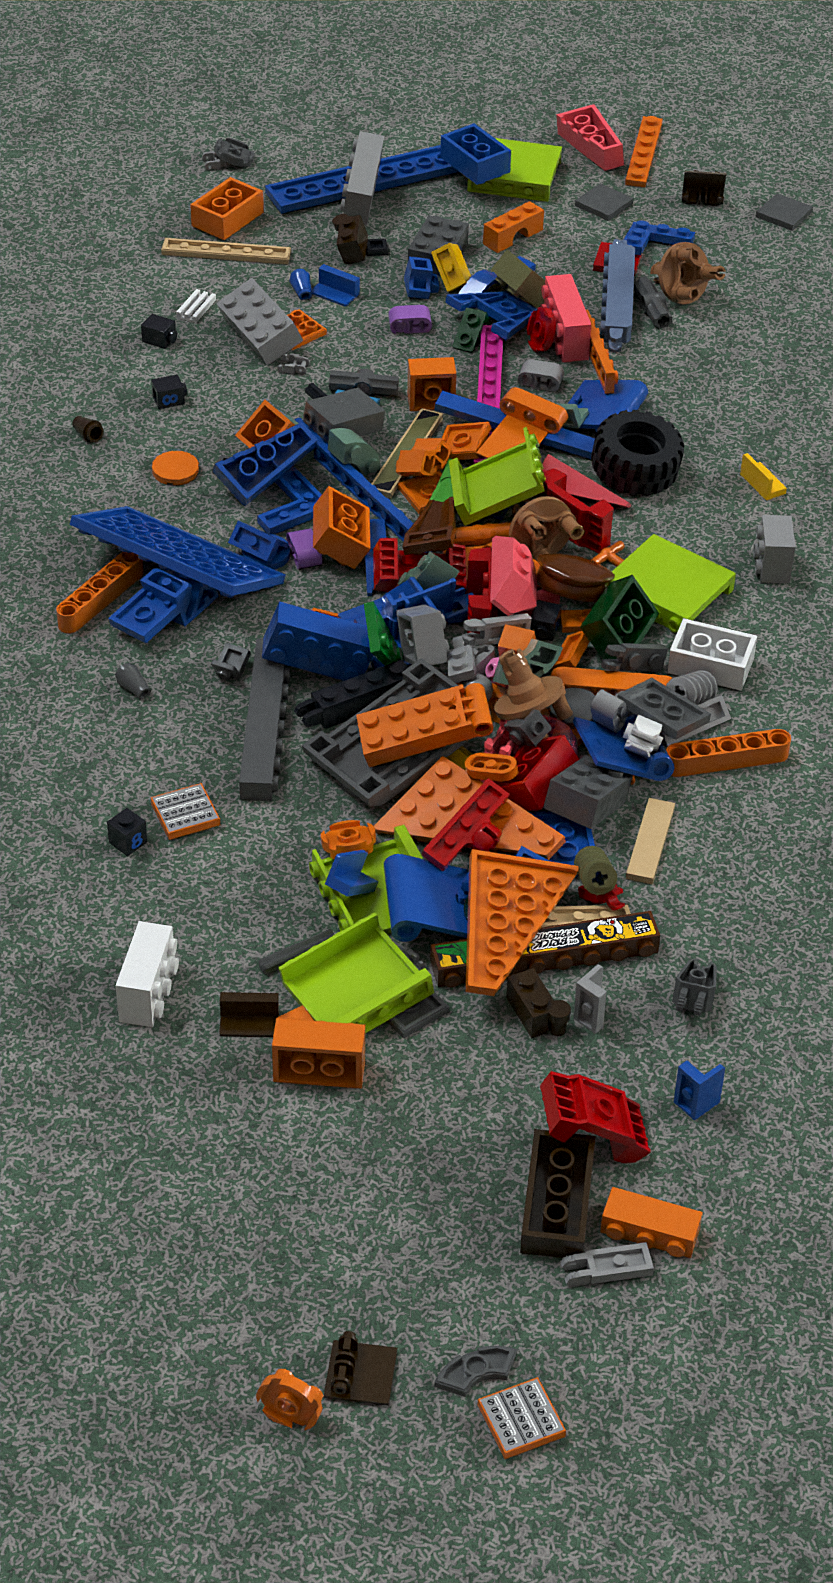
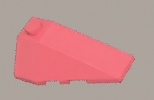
[542,454,632,508]

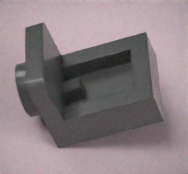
[211,643,251,680]
[504,710,551,746]

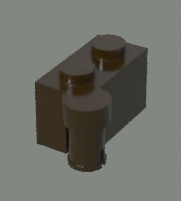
[332,214,368,264]
[506,968,571,1039]

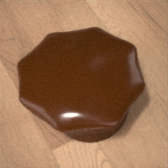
[537,554,615,602]

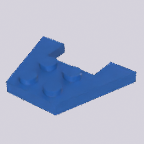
[445,291,538,340]

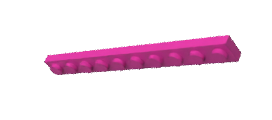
[474,325,503,464]

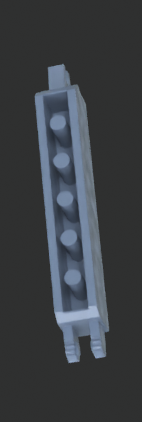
[600,239,635,353]

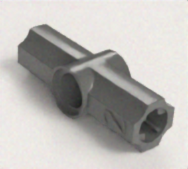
[634,276,673,328]
[329,368,399,396]

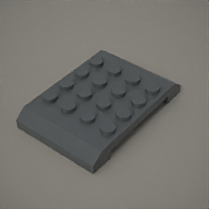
[302,658,491,806]

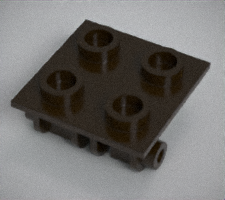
[682,170,727,206]
[323,1331,398,1406]

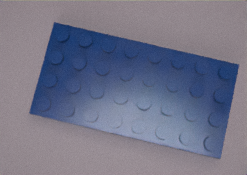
[70,506,286,598]

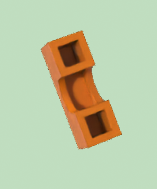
[483,201,544,253]

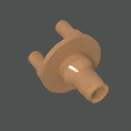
[650,242,726,304]
[509,496,584,563]
[494,648,573,738]

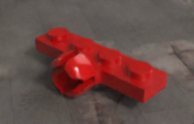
[421,778,510,871]

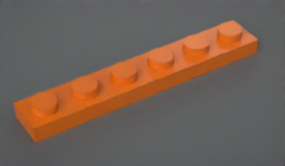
[625,116,663,187]
[586,310,618,394]

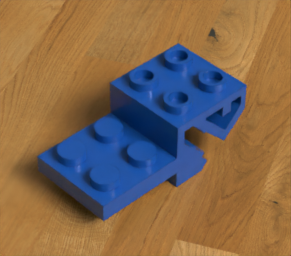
[108,568,218,643]

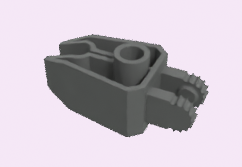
[672,958,717,1016]

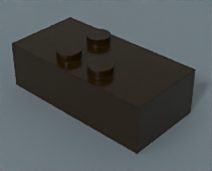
[520,1129,596,1258]

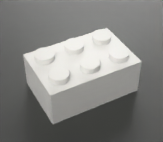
[667,618,757,691]
[116,921,179,1027]

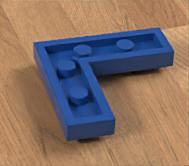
[624,221,695,255]
[257,467,322,534]

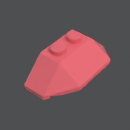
[490,536,537,616]

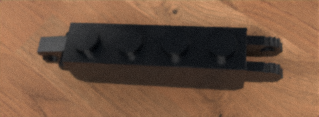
[294,660,412,729]

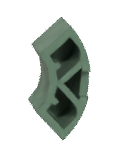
[328,428,381,476]
[398,552,460,590]
[493,639,563,685]

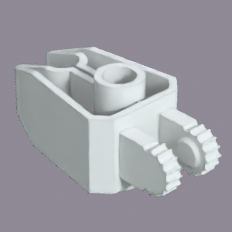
[623,715,663,759]

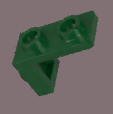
[452,307,492,353]

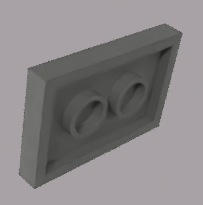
[617,678,711,740]

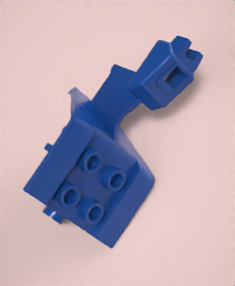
[338,577,473,670]

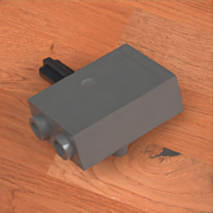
[303,383,385,443]

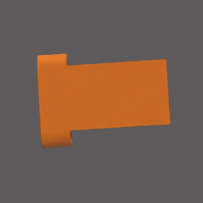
[476,387,568,458]

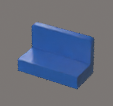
[311,264,360,306]
[228,520,289,563]
[325,850,378,897]
[674,1061,725,1120]

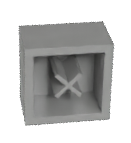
[753,515,795,583]
[396,605,450,665]

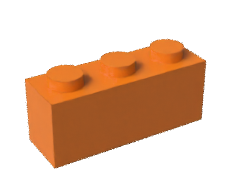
[600,1187,703,1258]

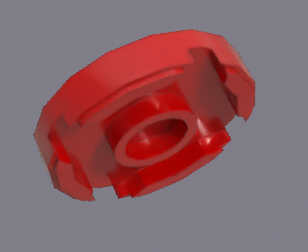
[527,307,556,352]

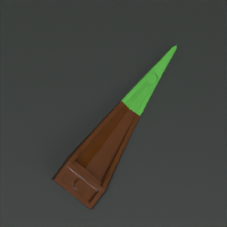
[402,458,456,555]

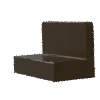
[219,992,279,1037]

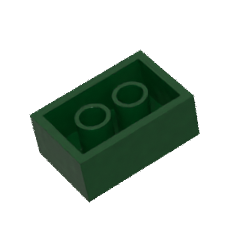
[580,575,660,660]

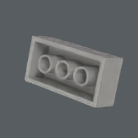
[340,131,384,224]
[216,278,303,365]

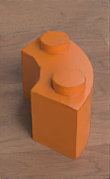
[396,438,452,476]

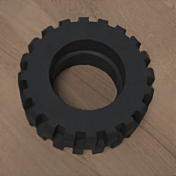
[591,410,685,496]

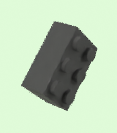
[408,215,469,276]
[543,755,633,829]

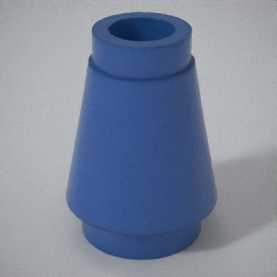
[289,269,312,300]

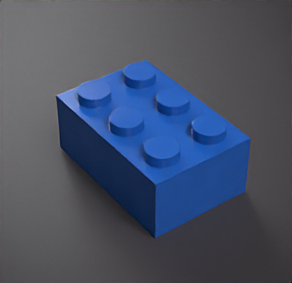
[440,123,511,185]

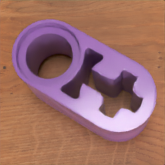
[388,305,432,334]
[286,528,322,569]

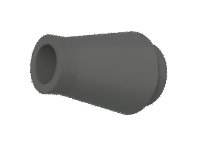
[115,663,151,699]

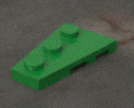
[364,601,404,666]

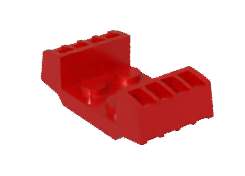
[537,468,614,554]
[373,538,467,594]
[467,547,498,645]
[540,1071,651,1164]

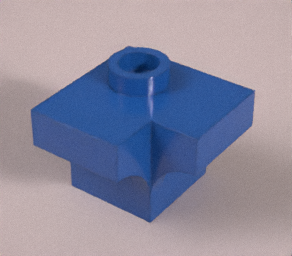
[404,256,440,299]

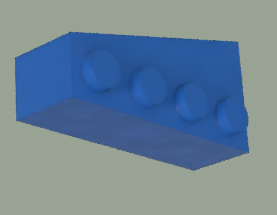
[213,422,318,506]

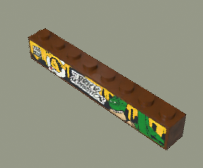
[430,911,661,987]

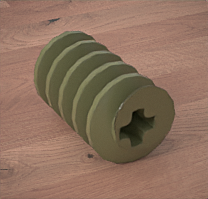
[574,846,617,895]

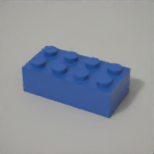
[262,601,374,681]

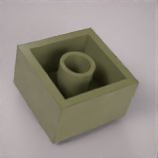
[491,249,545,308]

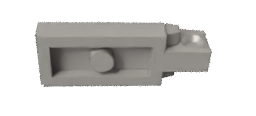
[447,635,476,683]

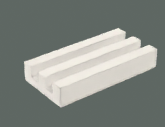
[176,289,216,323]

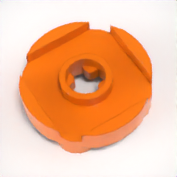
[321,820,376,859]
[256,1369,323,1430]

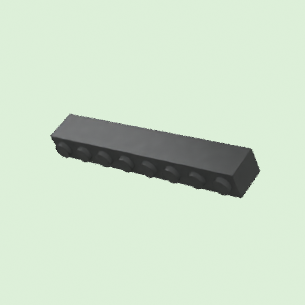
[239,638,290,801]

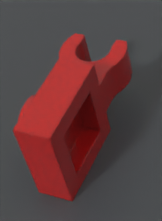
[578,884,625,911]

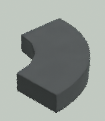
[434,1346,518,1397]

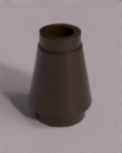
[72,416,104,442]

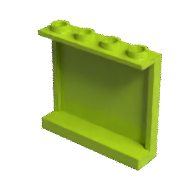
[467,138,562,202]
[449,427,546,526]
[609,534,736,633]
[309,825,423,934]
[278,912,434,1034]

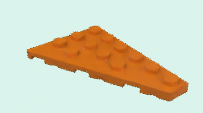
[374,756,566,860]
[466,849,578,996]

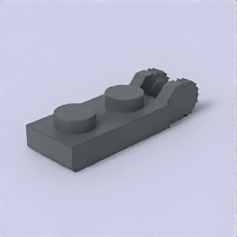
[601,643,668,672]

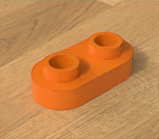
[465,753,518,782]

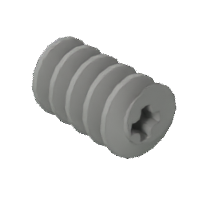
[666,670,718,705]

